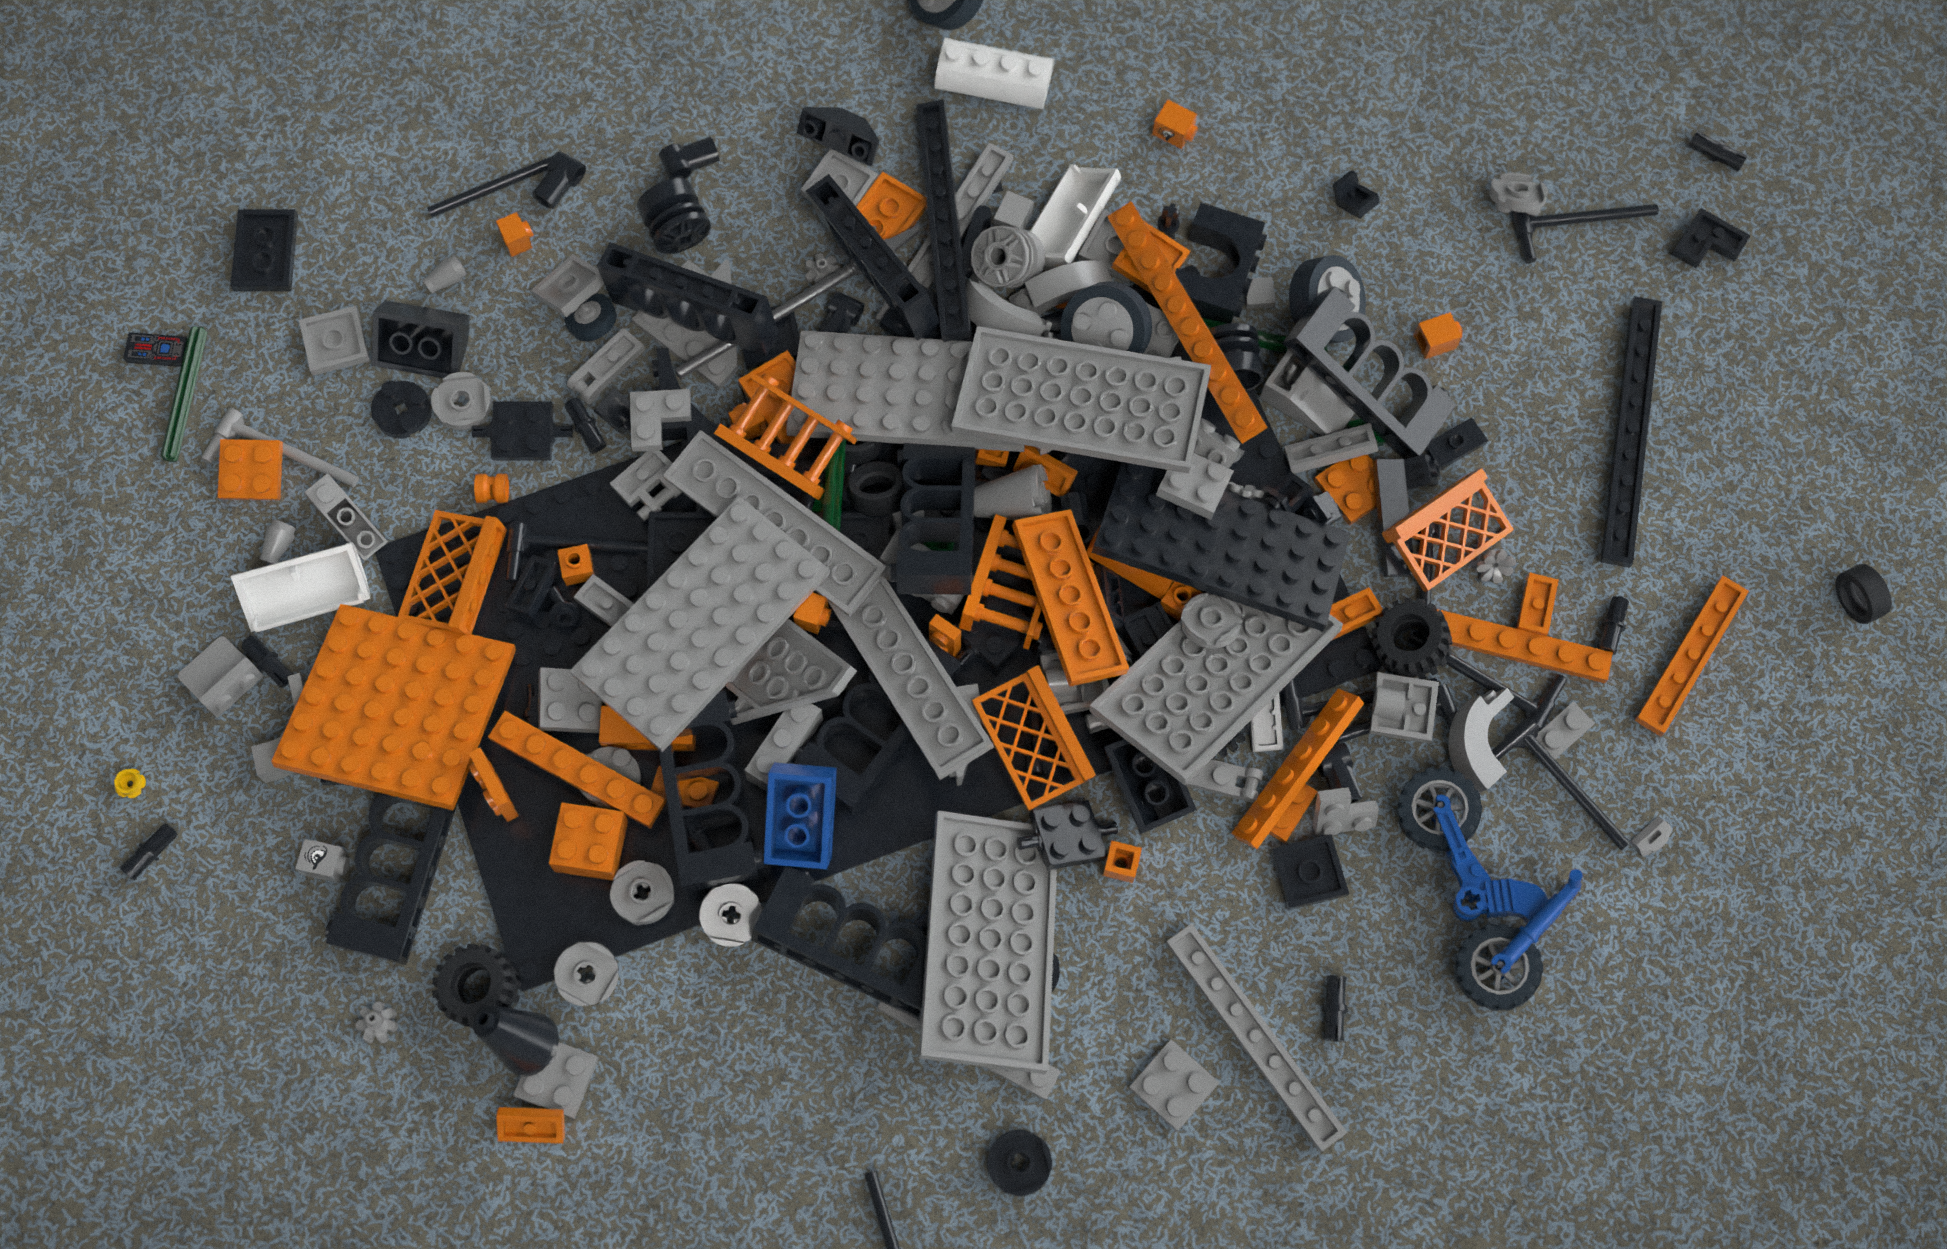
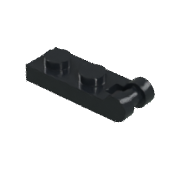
[962,205,992,280]

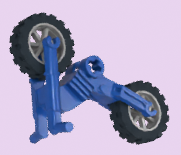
[1397,767,1583,1011]

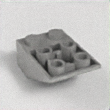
[1260,349,1354,436]

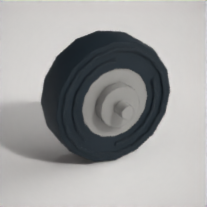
[564,293,617,342]

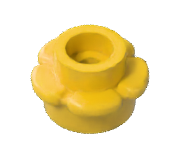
[114,768,146,798]

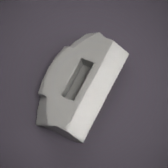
[1630,817,1672,857]

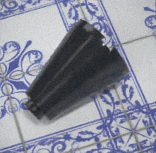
[473,1005,559,1076]

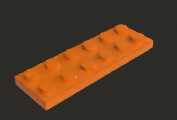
[1012,509,1129,687]

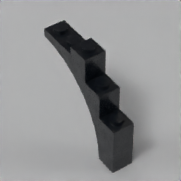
[652,348,799,485]

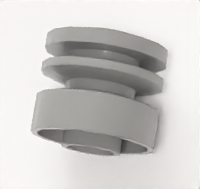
[971,226,1045,289]

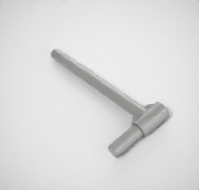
[201,407,359,487]

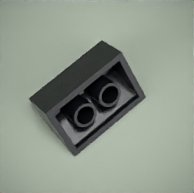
[372,300,470,378]
[1103,739,1197,834]

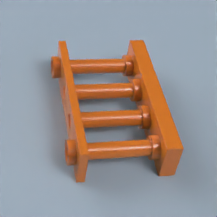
[714,373,857,500]
[959,514,1043,650]

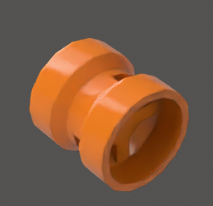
[474,473,509,503]

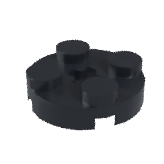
[371,381,432,439]
[987,1129,1052,1197]

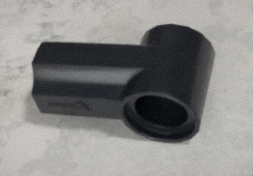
[659,137,720,179]
[532,151,586,209]
[818,291,865,333]
[1060,491,1094,552]
[1317,742,1363,804]

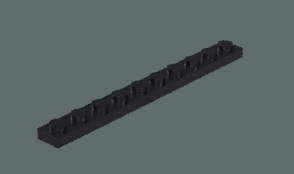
[917,99,972,342]
[1600,296,1663,568]

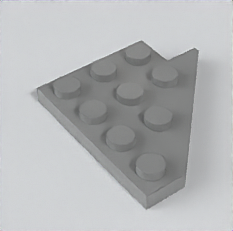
[631,259,738,391]
[725,619,857,725]

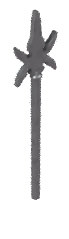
[675,226,920,379]

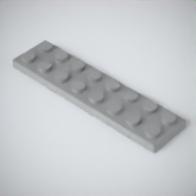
[663,430,888,617]
[828,576,994,780]

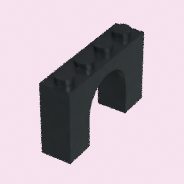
[1175,202,1268,324]

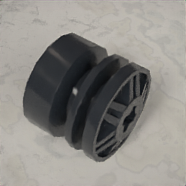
[637,178,711,254]
[1207,323,1264,393]

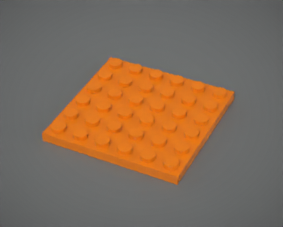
[271,604,516,810]

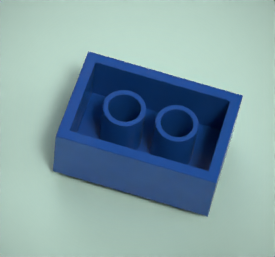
[764,762,837,869]

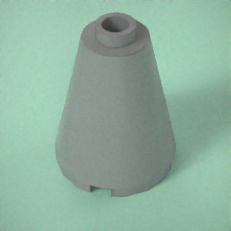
[974,464,1052,521]

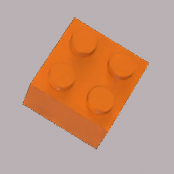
[549,803,628,881]

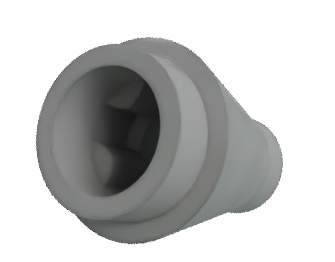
[422,255,468,294]
[259,519,296,564]

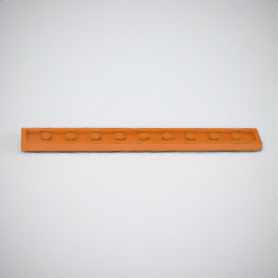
[1107,201,1268,444]

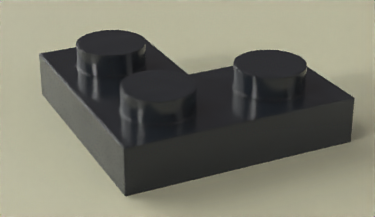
[1671,208,1751,268]

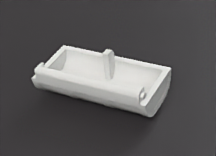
[935,38,1054,109]
[1030,164,1121,271]
[231,542,370,633]

